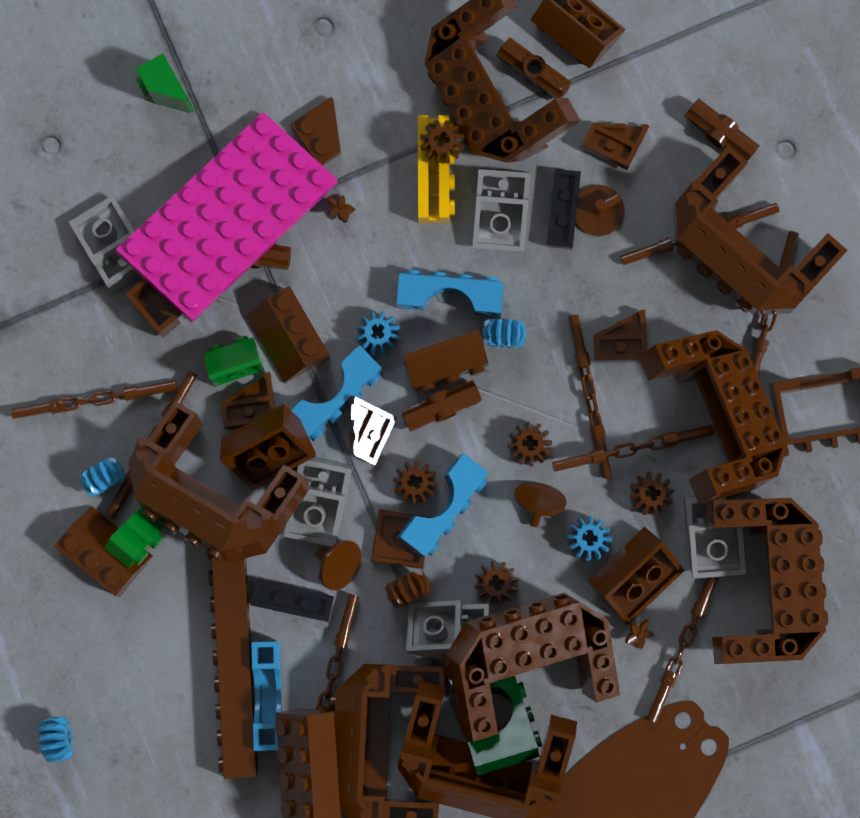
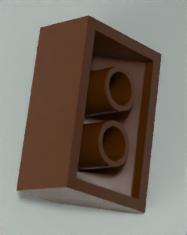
[530,0,626,69]
[247,286,330,383]
[403,329,489,393]
[220,404,316,490]
[54,507,153,597]
[587,526,685,625]

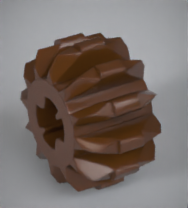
[420,120,464,165]
[507,422,552,467]
[393,460,438,505]
[629,472,674,517]
[474,561,519,606]
[385,569,431,608]

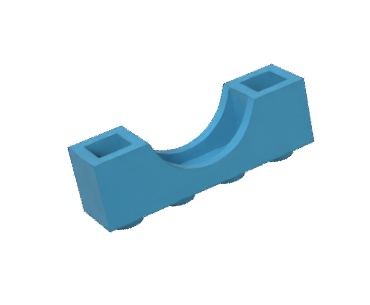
[397,270,504,317]
[291,345,382,442]
[396,453,489,557]
[252,641,283,751]

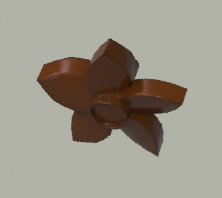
[326,195,356,223]
[625,619,655,649]

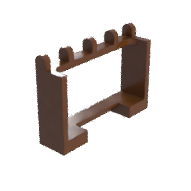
[769,368,860,457]

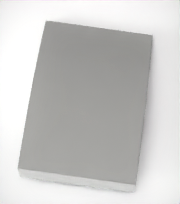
[472,168,530,252]
[68,195,141,293]
[283,457,353,547]
[683,496,746,579]
[406,600,493,660]

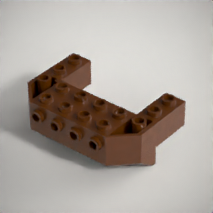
[425,0,581,163]
[673,145,848,315]
[639,330,787,505]
[129,401,310,562]
[704,498,828,664]
[443,593,620,742]
[331,664,445,818]
[397,680,577,818]

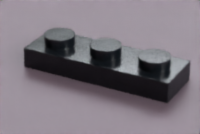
[547,169,581,250]
[250,579,334,622]

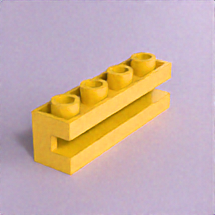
[418,115,455,223]

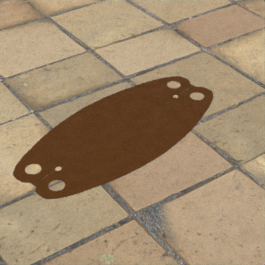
[539,701,729,818]

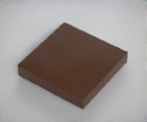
[371,509,431,569]

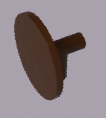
[575,185,625,236]
[514,482,566,527]
[316,540,361,590]

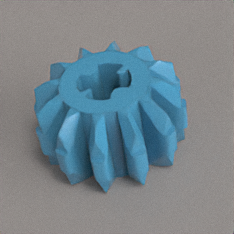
[356,311,400,356]
[482,319,526,348]
[79,457,126,497]
[567,516,612,561]
[38,716,74,763]

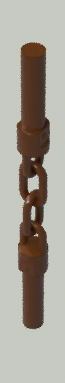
[620,203,779,265]
[751,231,799,376]
[568,314,612,479]
[105,371,198,519]
[11,380,177,419]
[552,425,715,472]
[646,577,719,724]
[316,594,359,711]

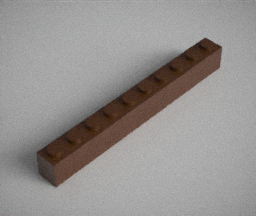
[207,553,258,779]

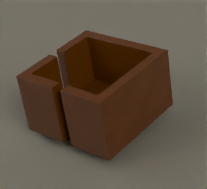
[125,278,186,338]

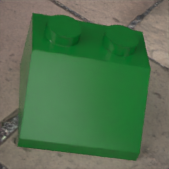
[135,53,194,113]
[203,336,265,387]

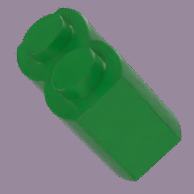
[104,508,165,568]

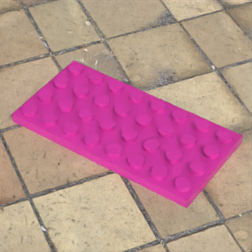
[116,112,338,323]

